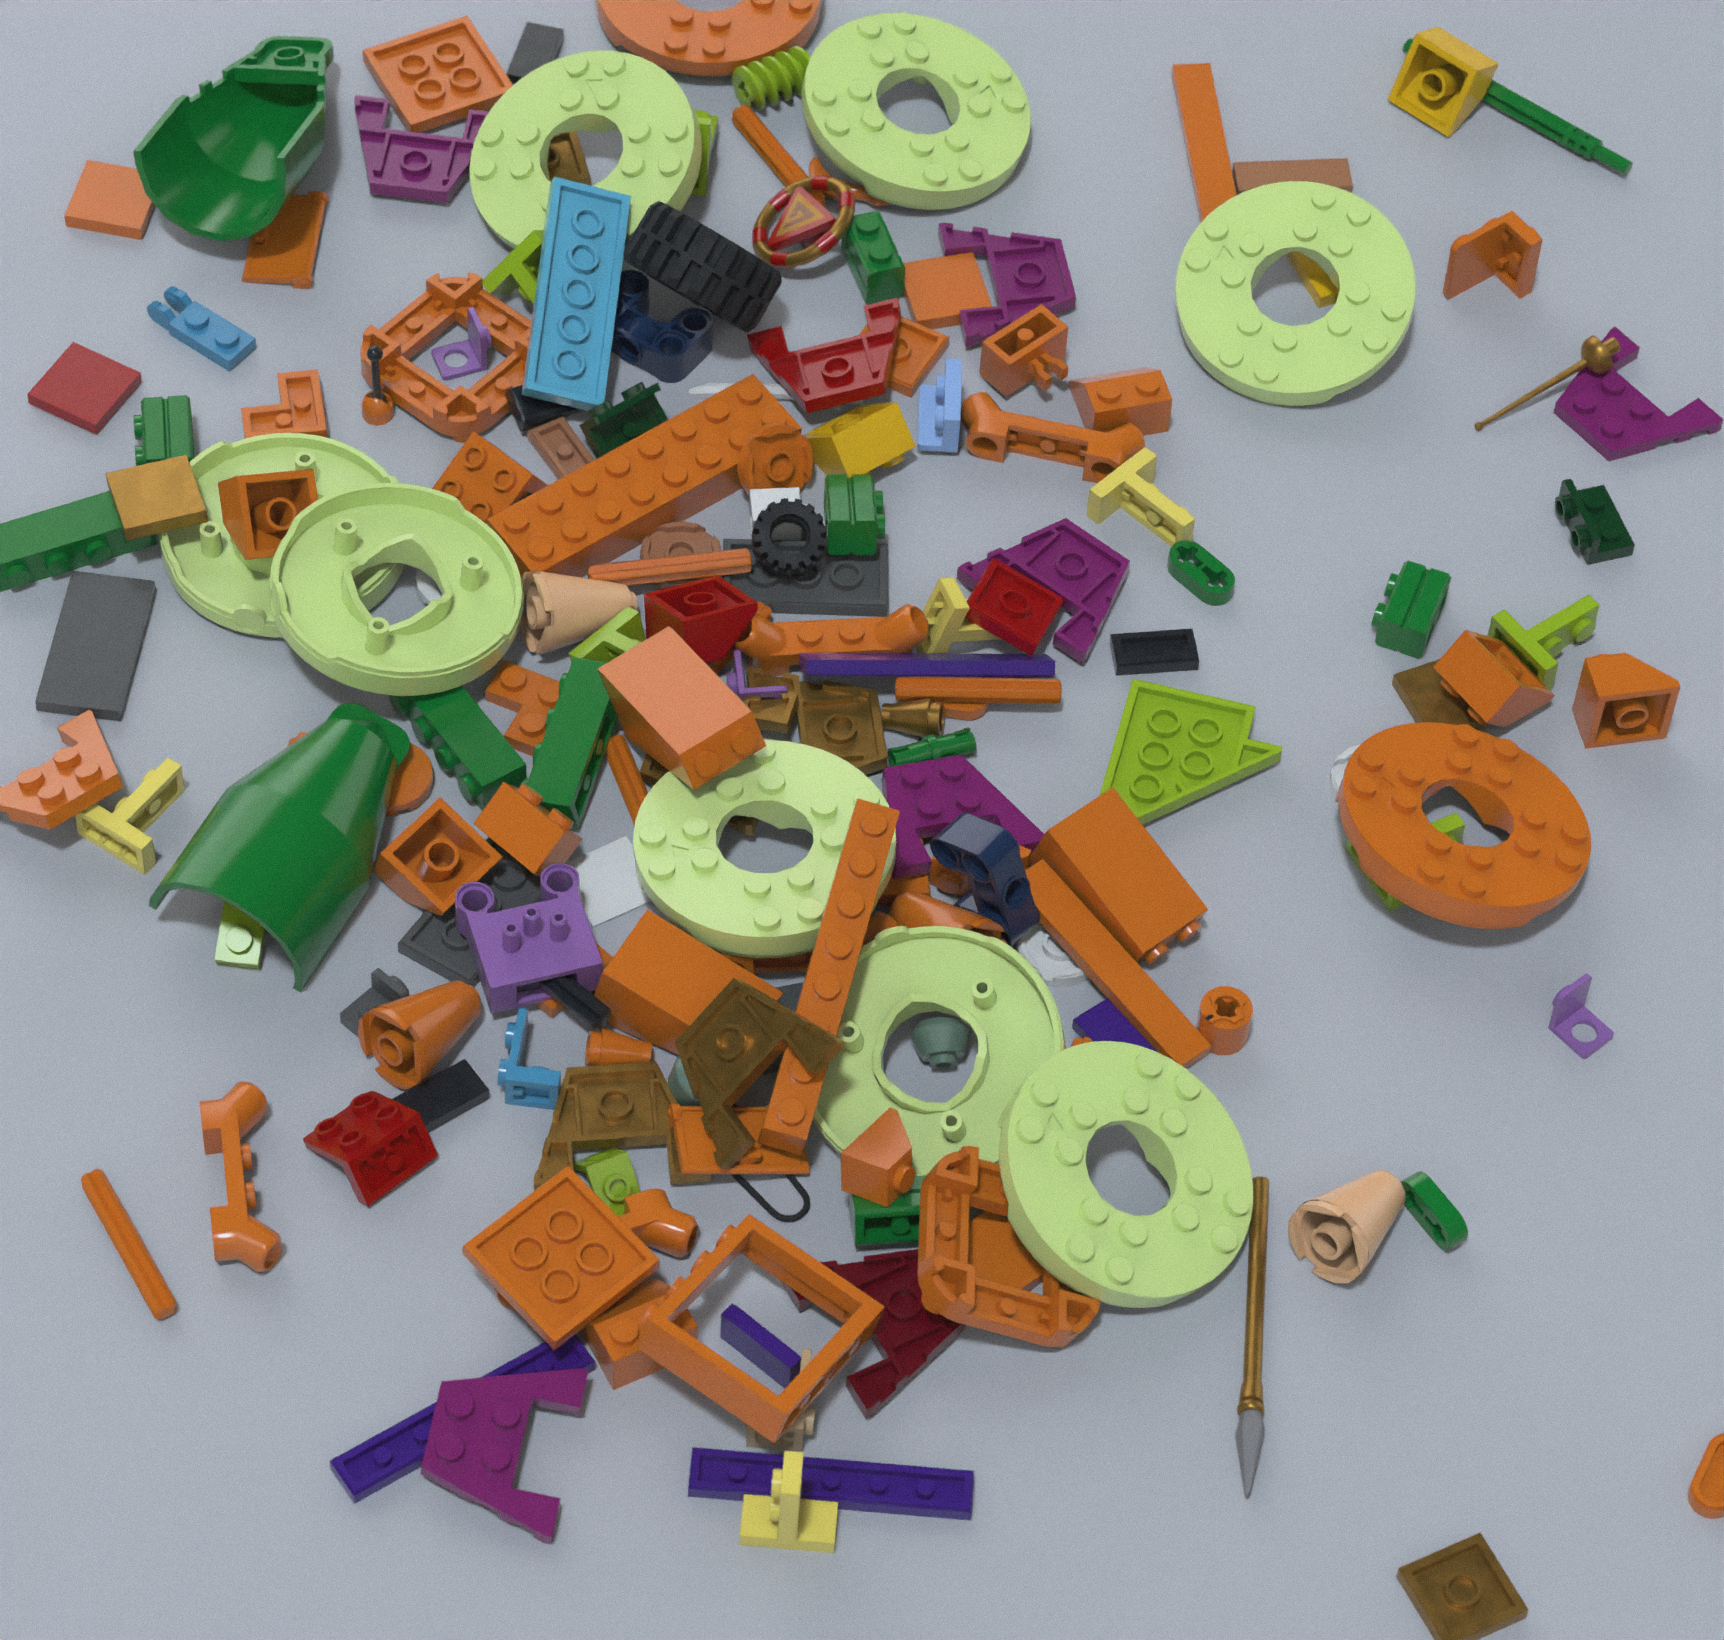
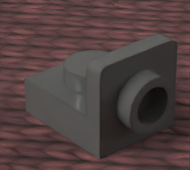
[340,968,409,1038]

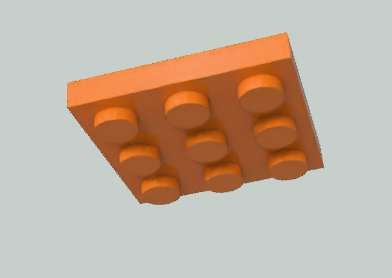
[363,15,513,133]
[462,1166,660,1350]

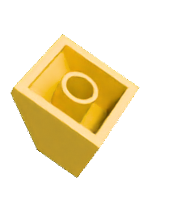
[1387,26,1499,137]
[803,402,916,478]

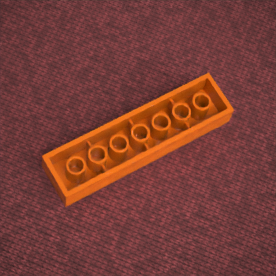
[486,374,802,578]

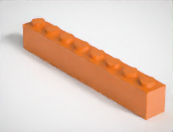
[758,798,900,1155]

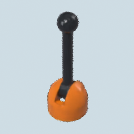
[361,346,394,425]

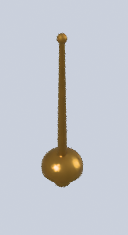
[1474,335,1621,430]

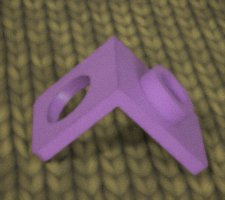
[431,307,492,381]
[726,650,788,701]
[1548,973,1614,1059]

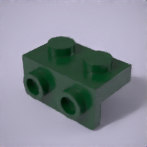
[579,382,668,458]

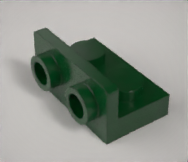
[1555,479,1635,565]

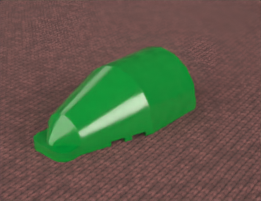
[133,36,334,241]
[149,703,410,992]

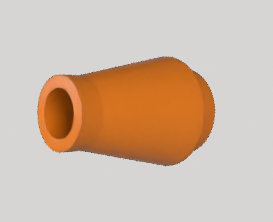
[585,1027,652,1066]

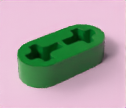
[1167,540,1235,606]
[1400,1171,1468,1250]

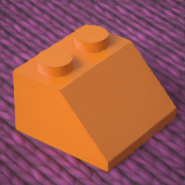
[1069,367,1173,436]
[218,469,318,560]
[1433,630,1555,728]
[1572,653,1680,749]
[373,797,503,916]
[580,1278,698,1390]

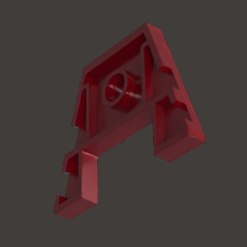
[781,1249,966,1418]

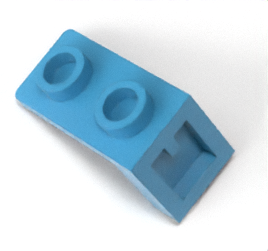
[497,1007,561,1110]

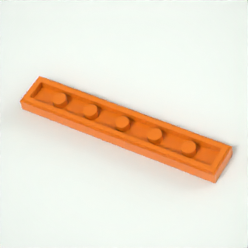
[1171,63,1237,223]
[1025,859,1212,1068]

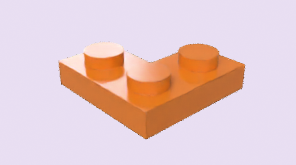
[241,369,327,439]
[485,660,559,757]

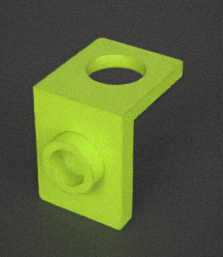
[573,1148,641,1216]

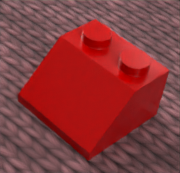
[644,575,758,664]

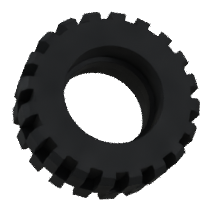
[624,201,782,333]

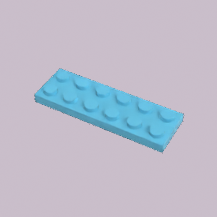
[521,177,631,411]

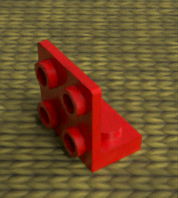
[303,1091,439,1206]

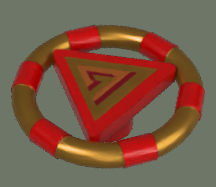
[752,175,855,268]

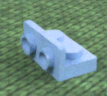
[917,359,962,452]

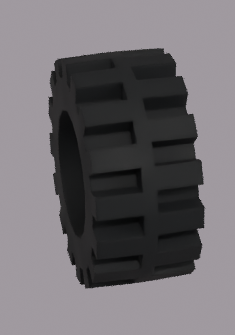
[751,498,827,578]

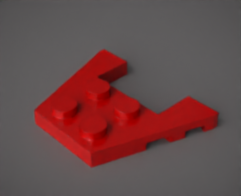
[747,298,901,413]

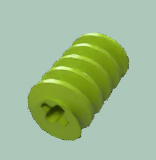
[732,46,811,111]

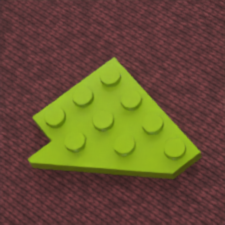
[1099,679,1283,825]

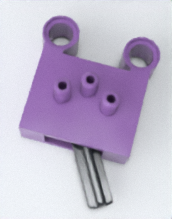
[455,863,611,1028]

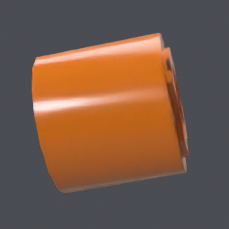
[1196,986,1253,1056]

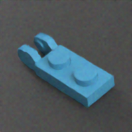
[146,286,256,371]

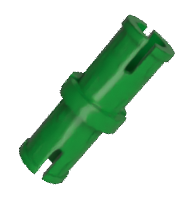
[887,728,977,767]

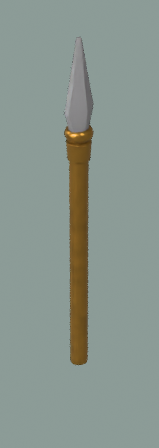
[1235,1176,1269,1495]

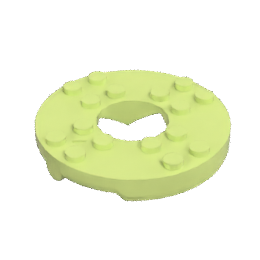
[802,12,1031,210]
[470,51,702,249]
[1176,181,1415,406]
[159,433,406,638]
[269,483,524,696]
[633,739,896,958]
[813,926,1066,1176]
[998,1041,1253,1308]

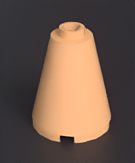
[519,571,638,654]
[1288,1170,1406,1283]

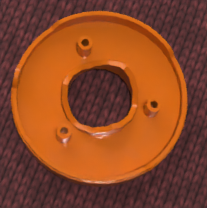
[595,0,822,76]
[1335,722,1591,929]

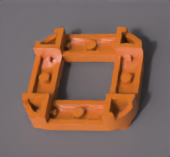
[360,272,531,443]
[918,1146,1100,1348]

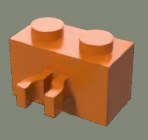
[979,304,1069,397]
[473,782,582,876]

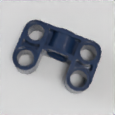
[611,270,713,383]
[930,813,1040,947]

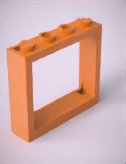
[637,1214,885,1444]

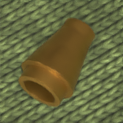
[881,697,945,738]

